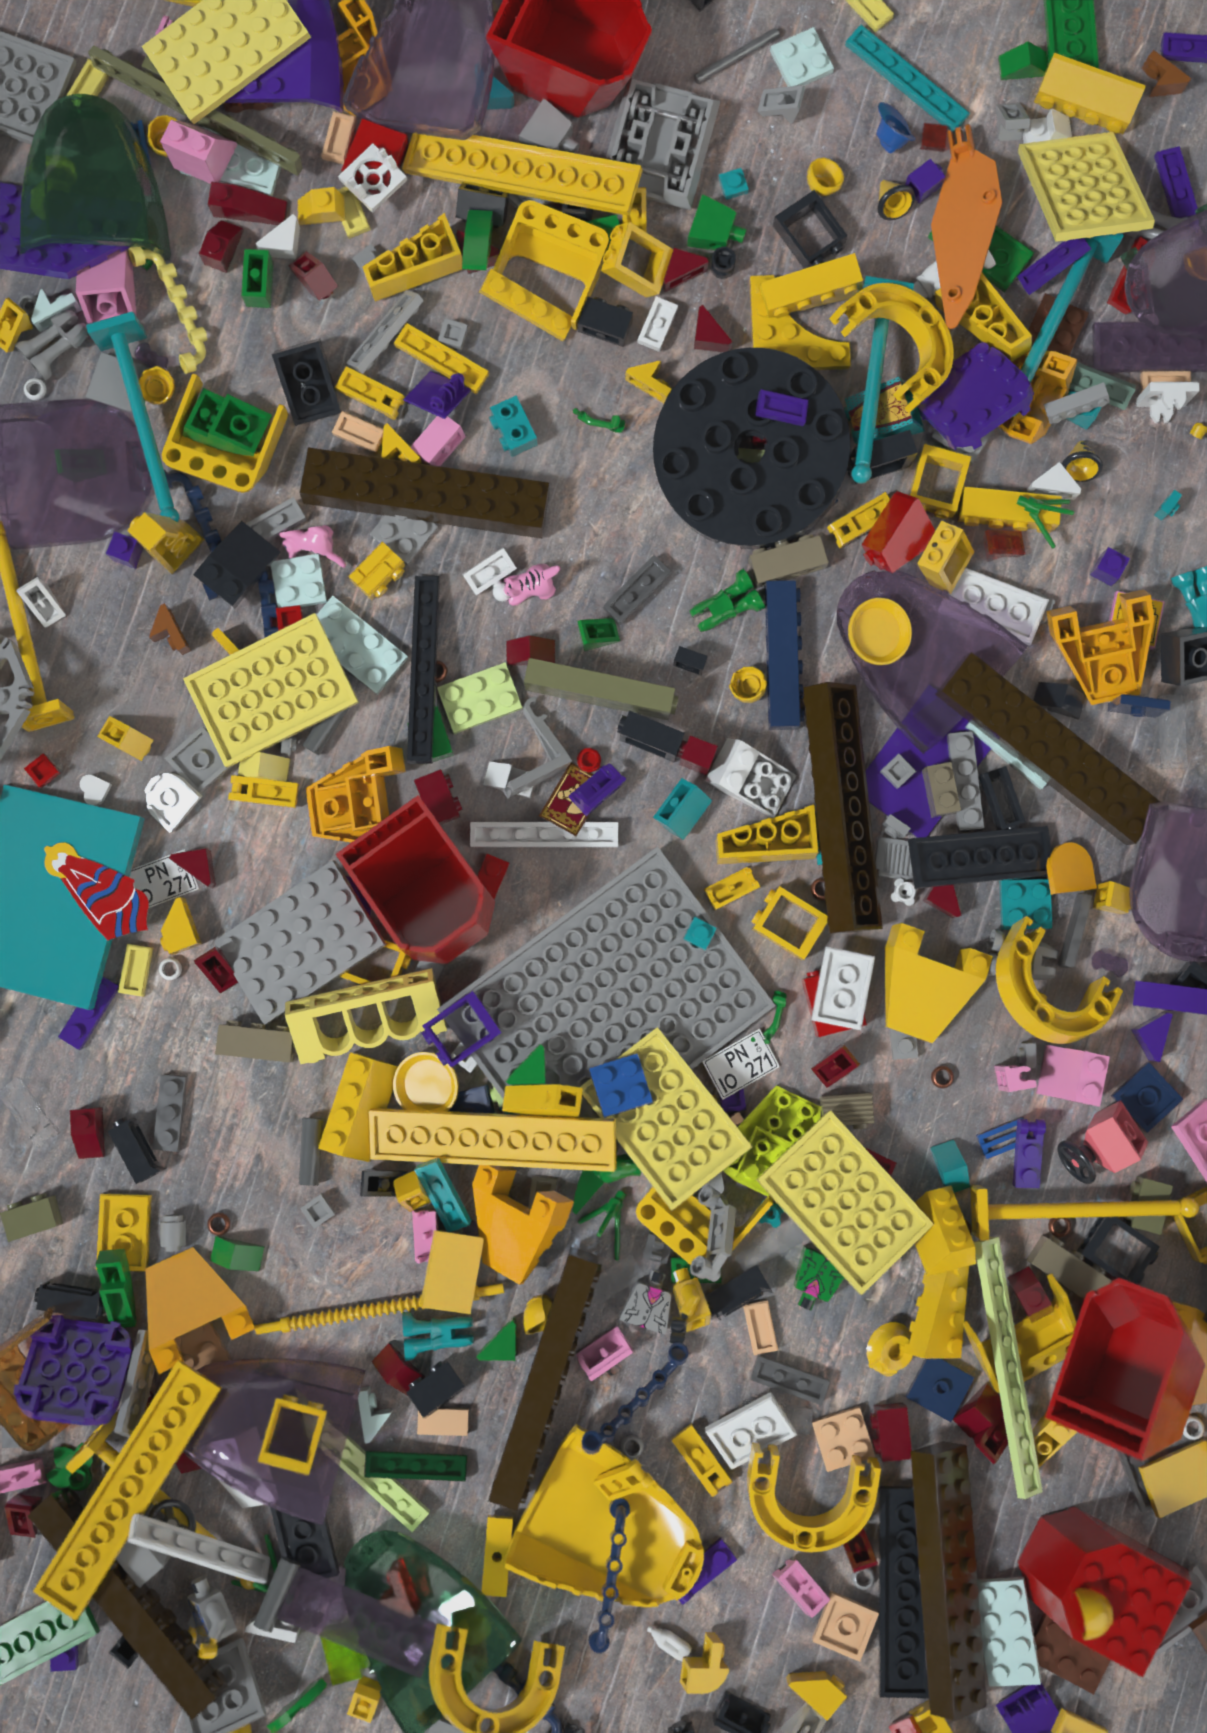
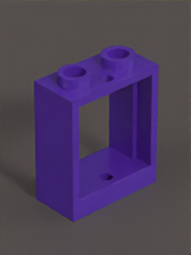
[421,991,502,1067]

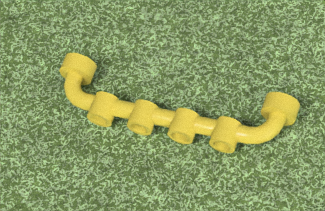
[128,245,207,374]

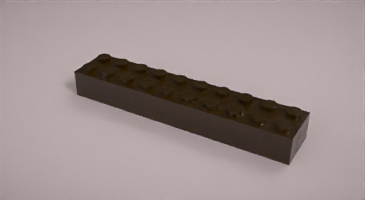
[299,447,550,539]
[935,652,1165,845]
[803,682,883,934]
[488,1247,602,1511]
[910,1441,987,1721]
[27,1488,228,1721]

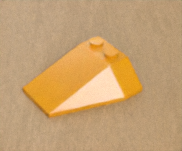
[998,351,1077,444]

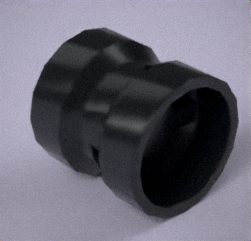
[711,246,736,279]

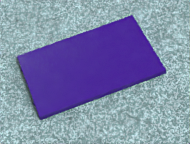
[866,685,991,838]

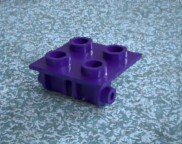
[404,371,471,419]
[996,1683,1059,1733]

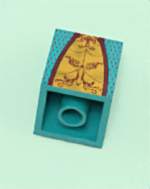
[844,377,925,444]

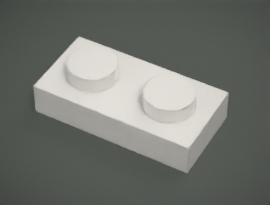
[638,297,678,352]

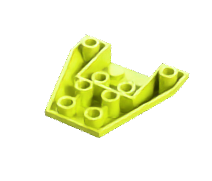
[723,1085,821,1200]

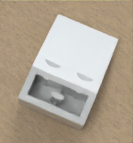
[705,738,797,818]

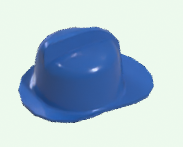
[876,102,915,154]

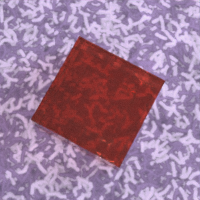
[920,123,948,152]

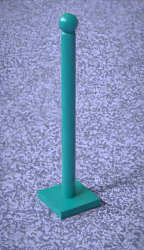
[1012,233,1124,417]
[852,276,914,484]
[86,312,180,522]

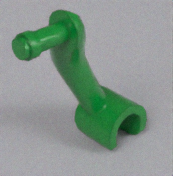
[573,408,625,433]
[763,991,787,1044]

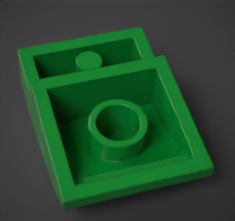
[183,388,272,456]

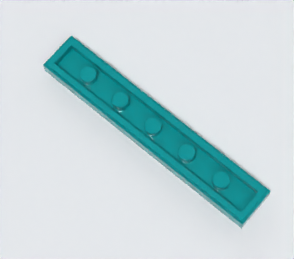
[845,24,970,134]

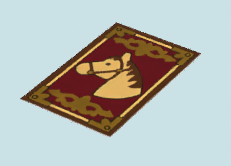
[539,763,593,837]

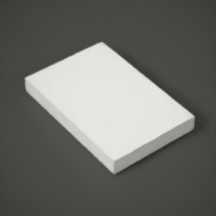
[811,947,875,1030]
[705,1392,797,1470]

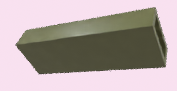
[524,658,679,720]

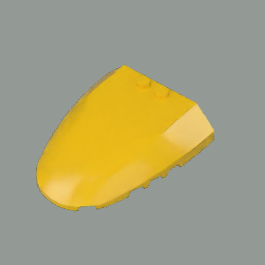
[503,1424,704,1607]

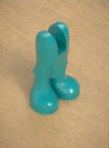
[1171,566,1207,628]
[402,1312,474,1361]

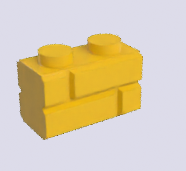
[348,542,405,600]

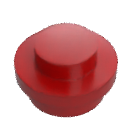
[577,748,601,773]

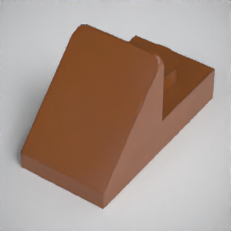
[1141,50,1192,97]
[149,603,191,655]

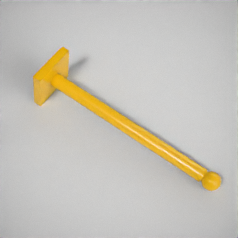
[0,520,75,732]
[970,1184,1199,1241]
[66,1411,256,1590]

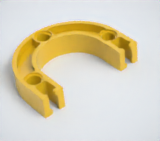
[829,283,954,413]
[996,916,1123,1044]
[747,1442,881,1552]
[429,1623,565,1733]

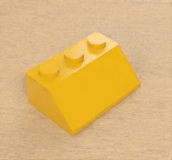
[914,1185,976,1276]

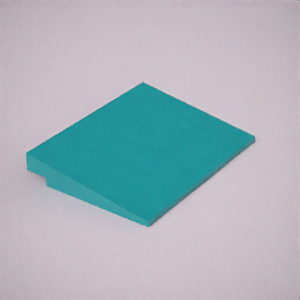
[0,784,145,1010]

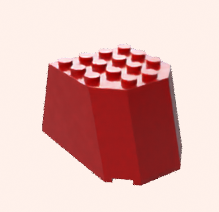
[486,0,652,118]
[335,795,495,964]
[1045,1278,1206,1461]
[1017,1506,1192,1678]

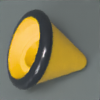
[877,180,915,221]
[1062,441,1103,482]

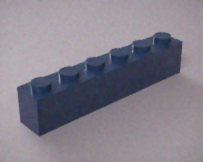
[764,580,804,730]

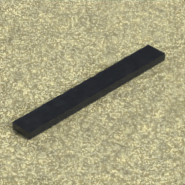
[407,576,440,764]

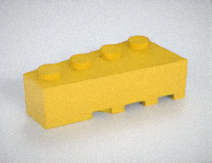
[362,213,462,302]
[761,253,863,318]
[935,273,1032,362]
[127,512,205,574]
[715,805,818,864]
[903,1266,969,1359]

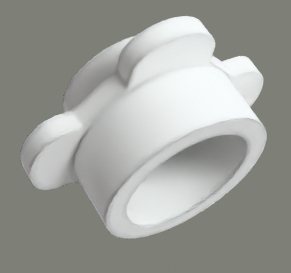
[891,878,918,906]

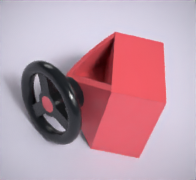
[1057,1100,1148,1184]

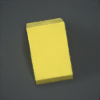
[238,752,290,782]

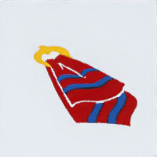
[44,843,149,940]

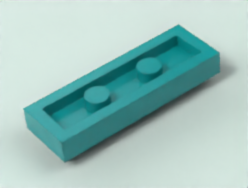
[415,1157,472,1232]

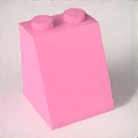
[160,120,237,184]
[76,249,137,324]
[1036,1045,1110,1107]

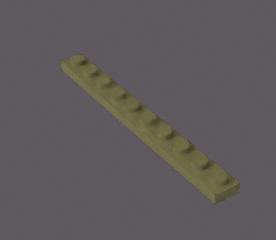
[88,45,303,176]

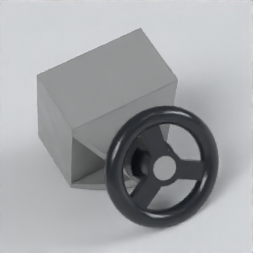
[116,1499,196,1588]

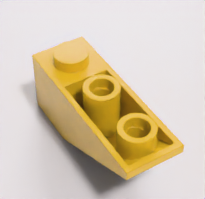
[502,1084,583,1117]
[1010,1411,1077,1468]

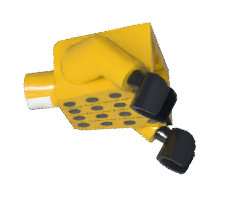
[669,1268,711,1344]

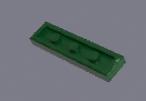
[364,1451,467,1482]

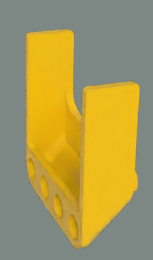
[493,200,609,330]
[161,373,288,493]
[636,1186,773,1265]
[962,1273,1076,1393]

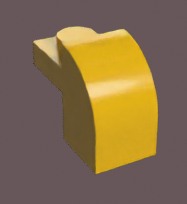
[680,1632,729,1694]

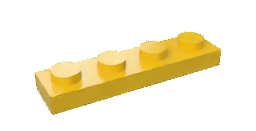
[479,269,572,341]
[394,323,489,394]

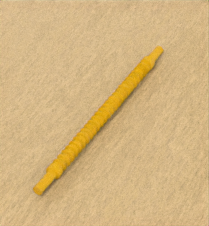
[255,1283,505,1335]

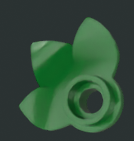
[46,1442,93,1491]

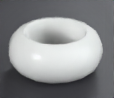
[24,378,47,401]
[159,958,182,980]
[1183,1416,1205,1440]

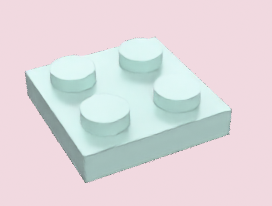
[770,27,834,87]
[271,554,327,608]

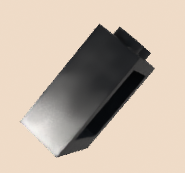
[773,190,848,269]
[847,430,918,484]
[617,710,685,763]
[1076,1217,1160,1285]

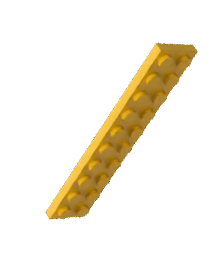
[402,124,643,216]
[369,1108,616,1172]
[33,1360,222,1621]

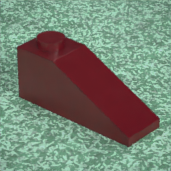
[208,182,288,225]

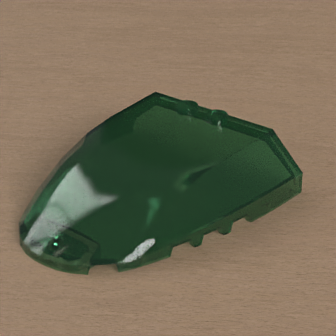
[20,94,171,260]
[342,1530,522,1733]

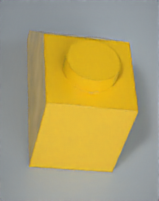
[298,187,345,225]
[97,716,154,761]
[1093,881,1134,915]
[160,897,202,955]
[786,1671,847,1721]

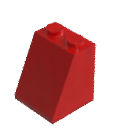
[861,491,936,573]

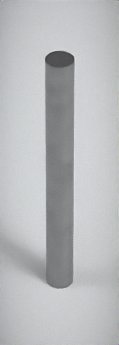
[694,27,779,84]

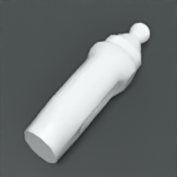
[647,1626,692,1661]

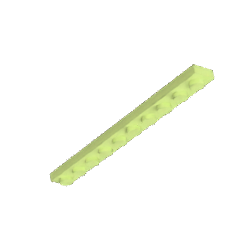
[974,1237,1043,1499]

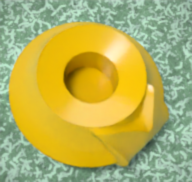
[867,1322,913,1377]

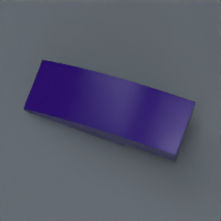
[1133,981,1207,1015]

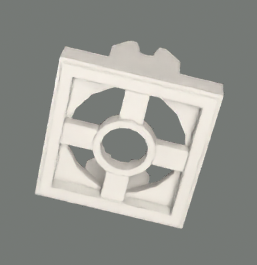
[338,144,407,213]
[1136,382,1199,423]

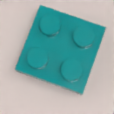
[999,879,1052,930]

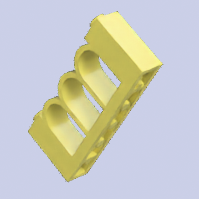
[285,968,447,1064]

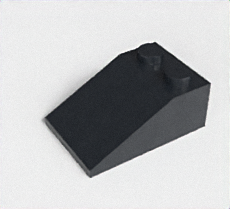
[272,338,341,426]
[193,521,281,609]
[1160,627,1207,686]

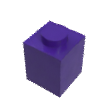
[905,158,946,204]
[106,531,144,569]
[1090,547,1130,586]

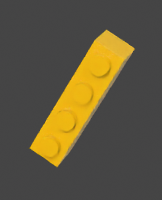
[958,487,1062,533]

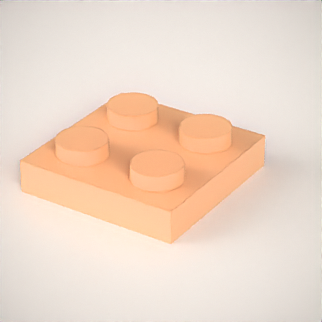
[811,1406,875,1472]
[812,1591,879,1662]

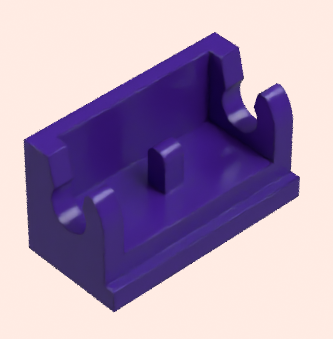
[568,763,626,817]

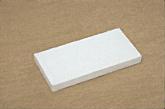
[939,568,1049,646]

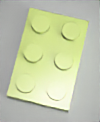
[437,662,523,734]

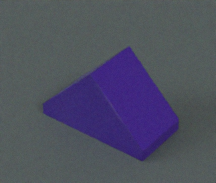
[1131,1013,1173,1062]

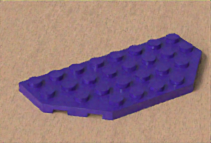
[0,183,143,279]

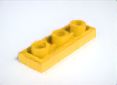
[481,1515,513,1597]

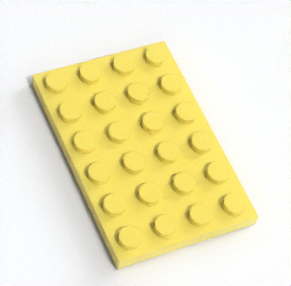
[142,0,311,124]
[1018,132,1155,242]
[183,613,359,768]
[579,1027,752,1211]
[756,1110,934,1295]

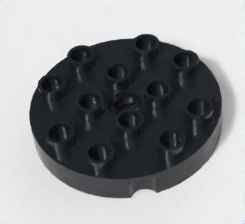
[653,347,850,550]

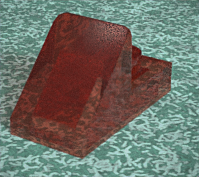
[983,530,1026,562]
[379,1558,422,1618]

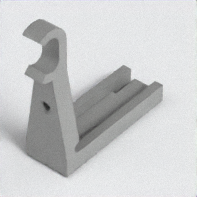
[503,697,572,799]

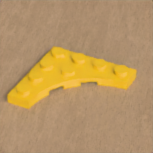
[750,275,851,370]

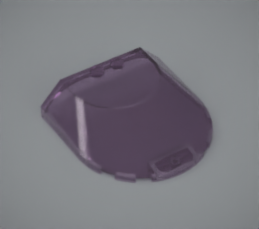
[0,399,153,550]
[1129,802,1207,962]

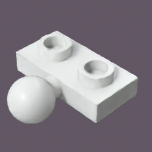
[462,548,517,602]

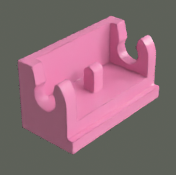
[410,416,466,466]
[994,1065,1037,1092]
[412,1209,439,1263]
[576,1326,633,1382]
[0,1457,47,1493]
[772,1559,830,1618]

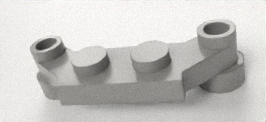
[690,1185,736,1282]

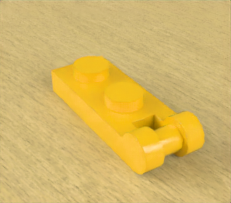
[335,366,405,420]
[827,492,890,549]
[228,775,299,808]
[671,1423,733,1497]
[593,1459,654,1501]

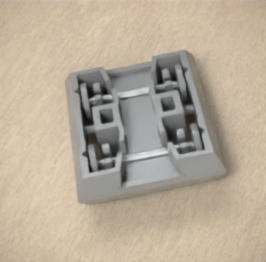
[606,78,720,210]

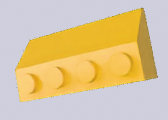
[1034,53,1146,134]
[318,1052,398,1162]

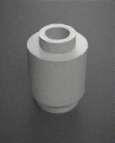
[160,1214,186,1252]

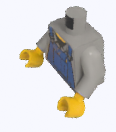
[187,1576,237,1659]

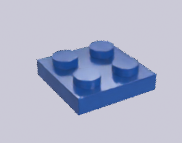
[589,1053,653,1118]

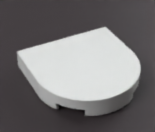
[145,773,202,833]

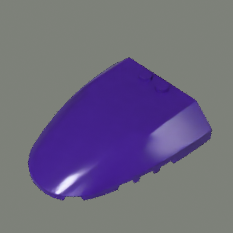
[224,0,344,112]

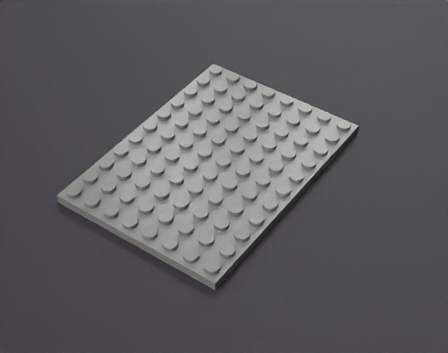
[437,846,775,1171]

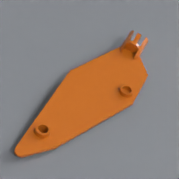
[931,124,1003,329]

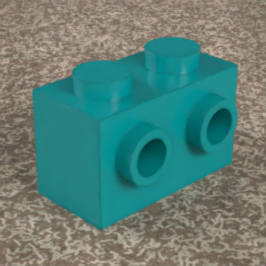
[488,395,538,457]
[653,778,712,840]

